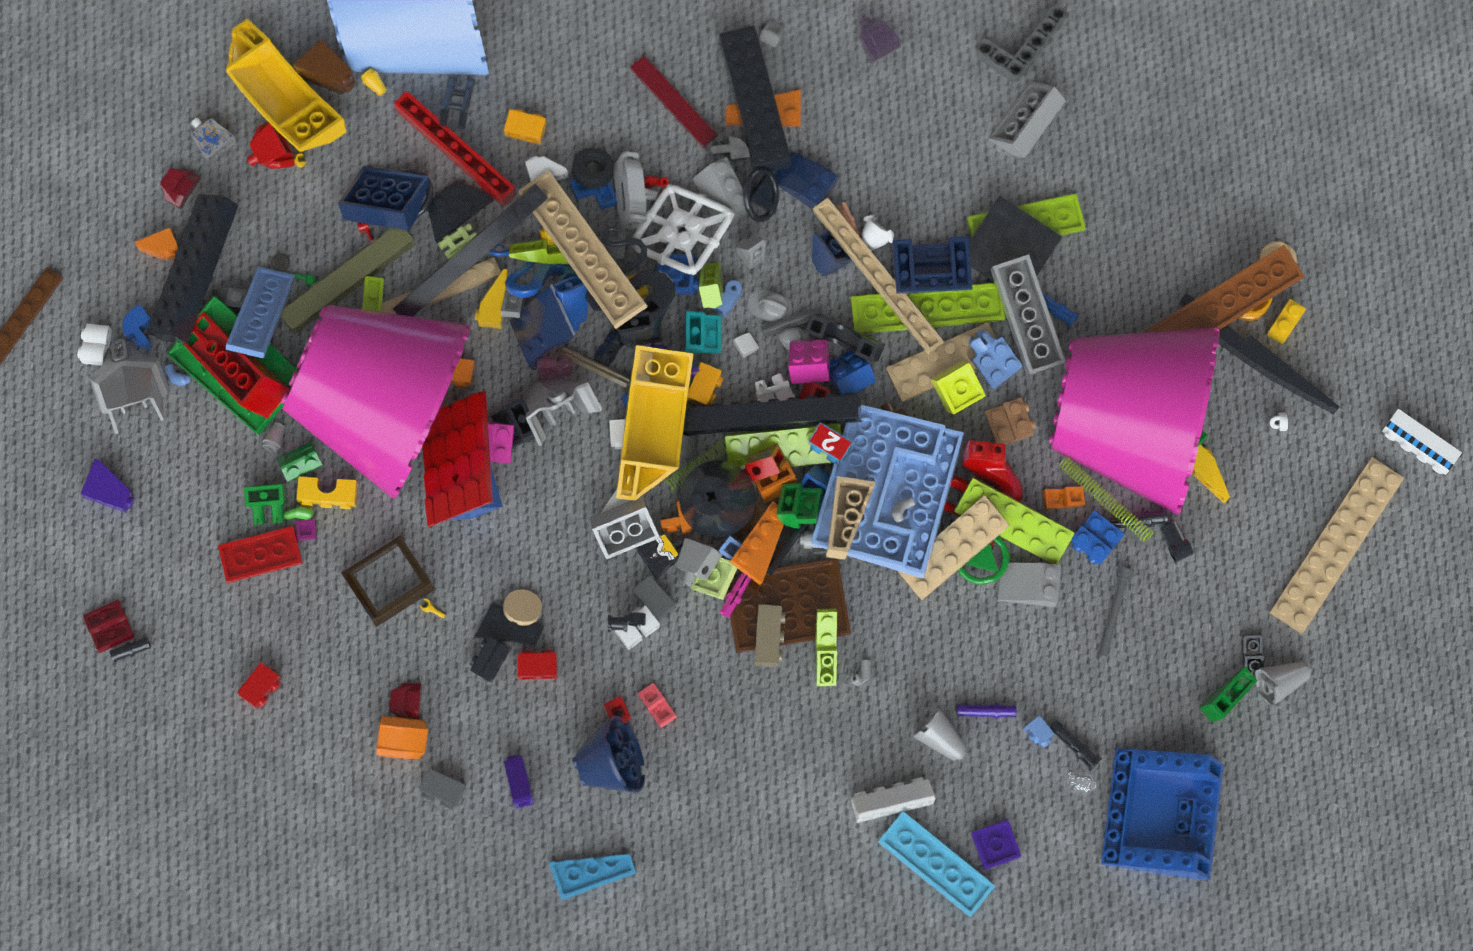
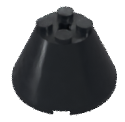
[679,460,756,538]

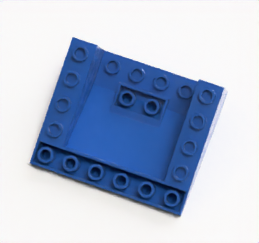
[1101,748,1224,881]

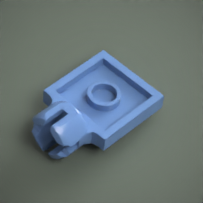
[969,329,1023,390]

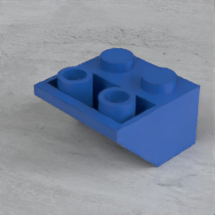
[829,350,877,396]

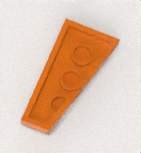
[726,89,801,127]
[729,502,784,585]

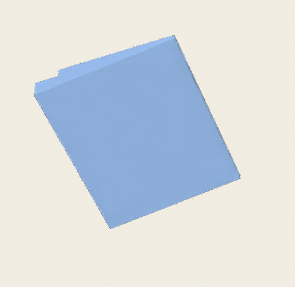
[811,405,964,579]

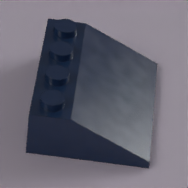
[338,166,430,231]

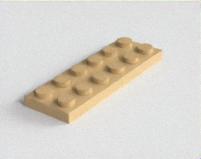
[885,322,996,403]
[898,495,1010,600]

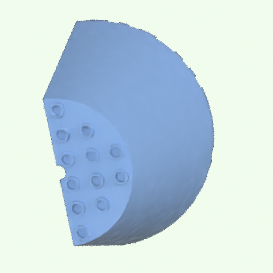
[327,0,489,75]

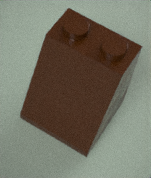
[294,39,355,95]

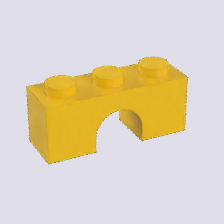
[297,477,358,509]

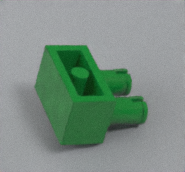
[244,483,288,525]

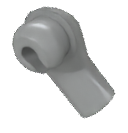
[892,497,915,522]
[850,660,871,686]

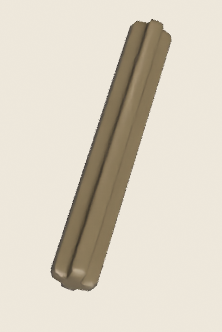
[560,346,630,387]

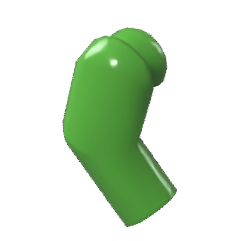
[284,506,314,520]

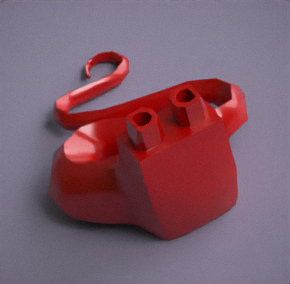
[944,440,1023,546]

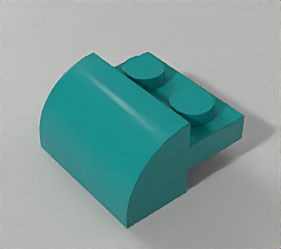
[685,311,721,355]

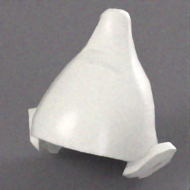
[861,215,894,251]

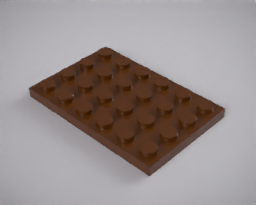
[726,558,851,653]

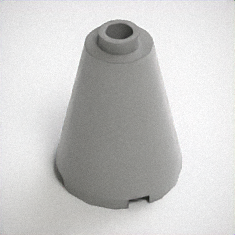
[1254,662,1311,705]
[913,707,967,761]

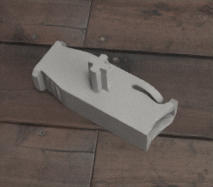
[613,152,658,230]

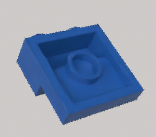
[657,254,701,295]
[1071,510,1125,565]

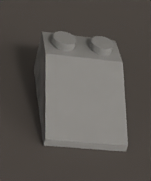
[998,563,1061,607]

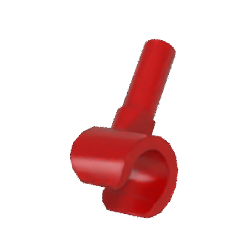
[357,222,373,244]

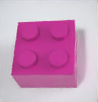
[789,339,830,384]

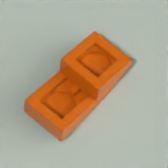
[1042,487,1086,510]

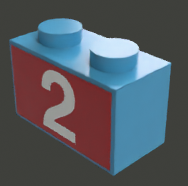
[808,422,853,464]

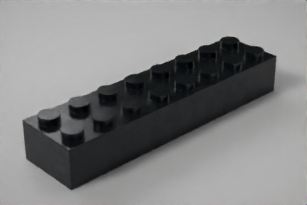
[719,25,791,172]
[147,194,239,344]

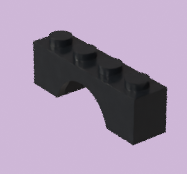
[805,314,885,362]

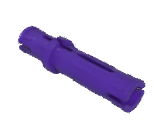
[957,703,1016,719]

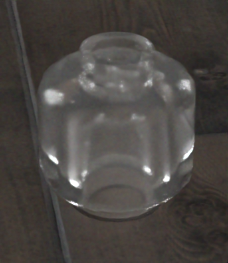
[1066,769,1097,796]

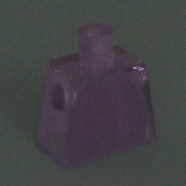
[859,17,901,65]

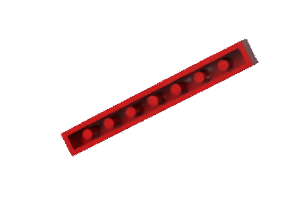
[393,90,517,207]

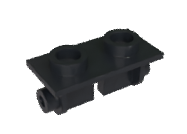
[594,328,625,367]

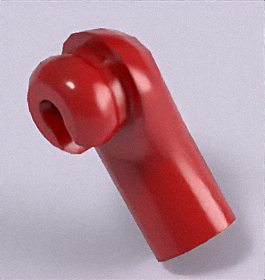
[644,175,669,188]

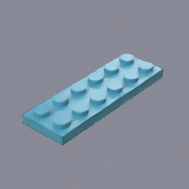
[878,811,995,917]

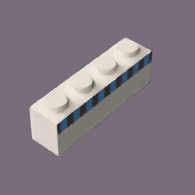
[1382,409,1462,475]

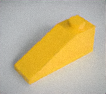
[475,269,508,329]
[1192,445,1230,504]

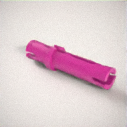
[719,572,751,618]

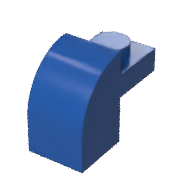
[122,304,153,351]

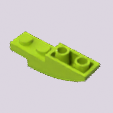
[815,609,837,686]

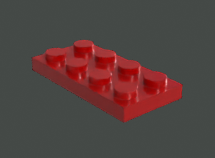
[218,526,303,584]

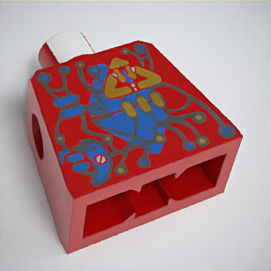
[740,444,786,481]

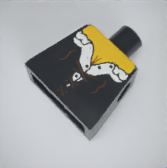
[636,534,684,578]

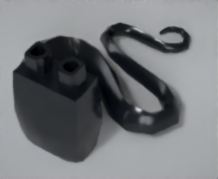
[585,227,675,348]

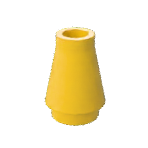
[361,68,388,97]

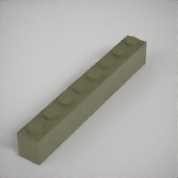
[280,227,415,335]

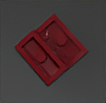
[83,600,135,653]

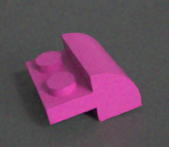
[488,421,514,464]

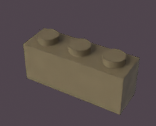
[754,605,786,667]

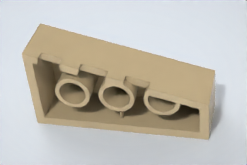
[826,476,876,560]

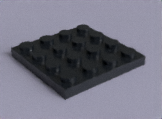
[969,195,1062,283]

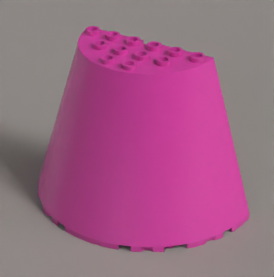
[281,305,471,499]
[1049,327,1220,515]

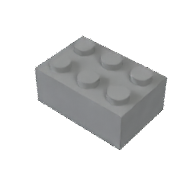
[589,496,660,560]

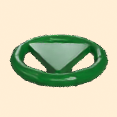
[958,536,1010,585]

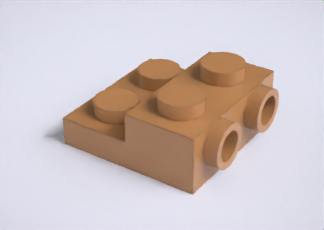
[984,398,1036,445]

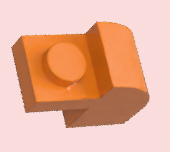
[660,502,693,535]

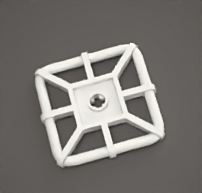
[630,184,734,275]

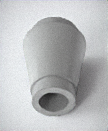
[263,423,285,452]

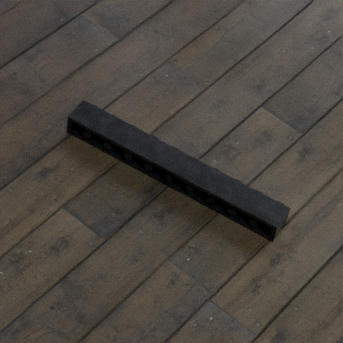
[683,393,862,436]

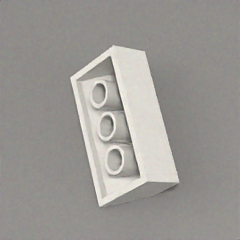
[851,777,935,823]

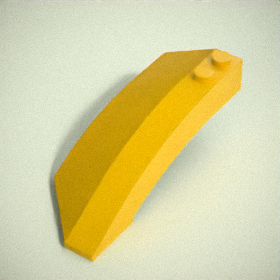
[226,19,346,152]
[616,345,693,501]

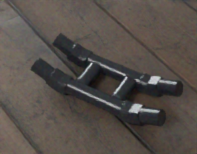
[439,76,475,129]

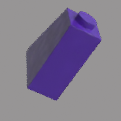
[80,459,135,513]
[503,755,534,809]

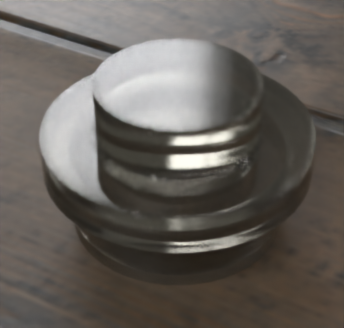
[271,253,290,272]

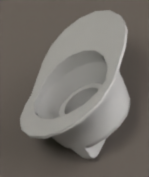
[748,290,792,323]

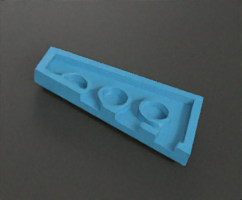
[549,854,636,900]

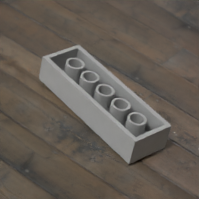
[990,255,1066,377]

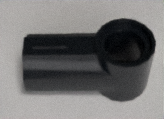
[1160,521,1194,562]

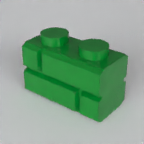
[276,442,323,482]

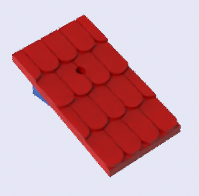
[422,391,503,527]

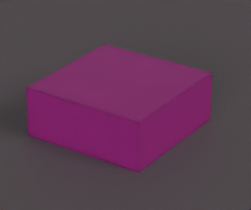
[295,519,317,541]

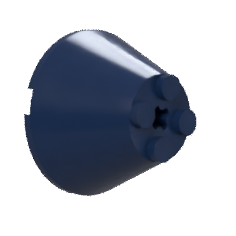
[572,716,645,793]

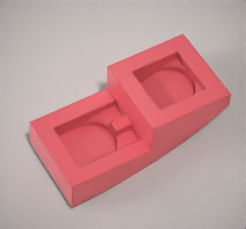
[637,683,677,728]

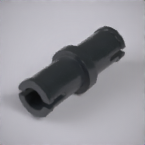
[110,637,151,662]

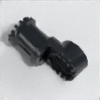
[608,612,646,632]

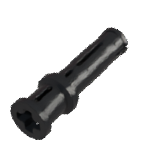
[1108,508,1168,529]
[1050,720,1102,771]

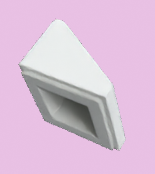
[733,333,759,358]

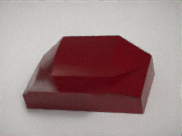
[159,168,201,209]
[389,683,422,720]

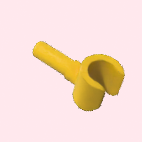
[419,598,446,619]

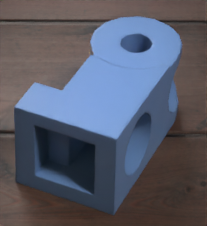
[710,280,742,318]

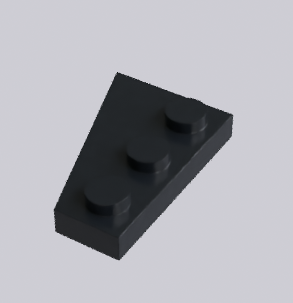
[475,602,544,645]

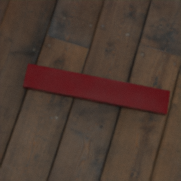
[630,56,717,148]

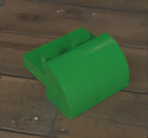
[776,484,823,528]

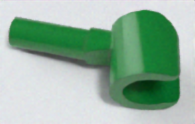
[292,272,317,287]

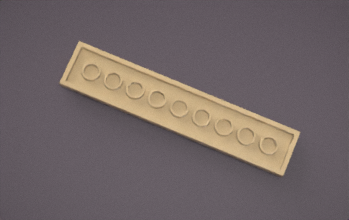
[518,170,647,329]
[1269,457,1404,634]

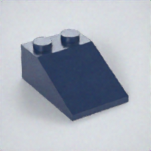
[774,151,838,209]

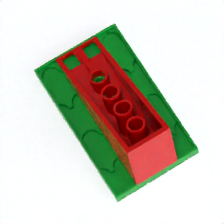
[167,296,299,435]

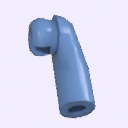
[164,364,190,386]

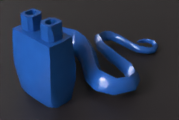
[489,244,588,332]

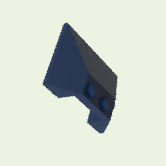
[893,236,973,294]
[510,284,576,371]

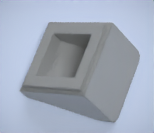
[760,20,786,47]

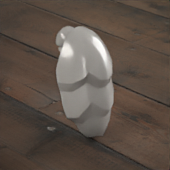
[779,327,817,351]

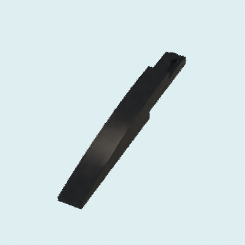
[392,184,548,316]
[1179,292,1340,414]

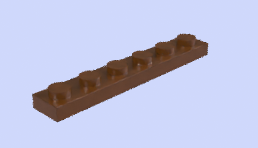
[0,267,63,366]

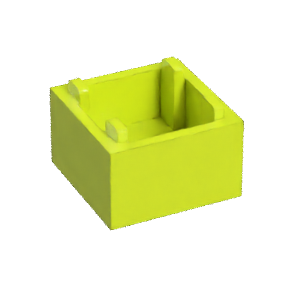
[930,360,986,415]

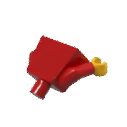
[247,122,306,169]

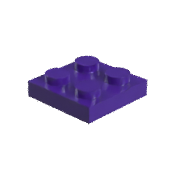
[970,820,1022,871]

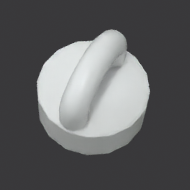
[1270,412,1288,431]

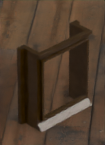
[341,535,435,627]

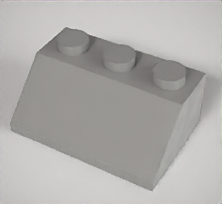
[693,157,747,227]

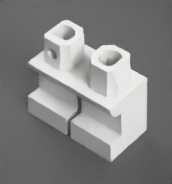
[755,373,795,402]

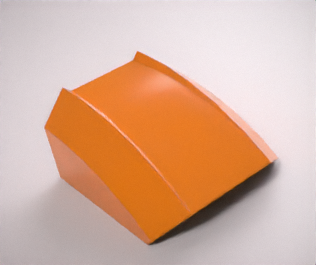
[377,715,428,759]

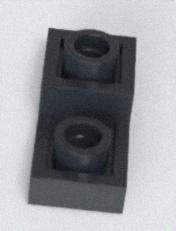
[1242,634,1264,675]

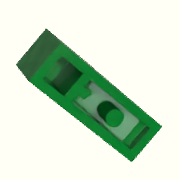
[1199,666,1257,722]

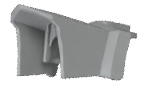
[89,339,170,434]
[523,376,603,447]

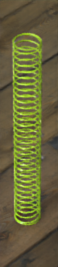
[665,430,757,491]
[1059,457,1153,542]

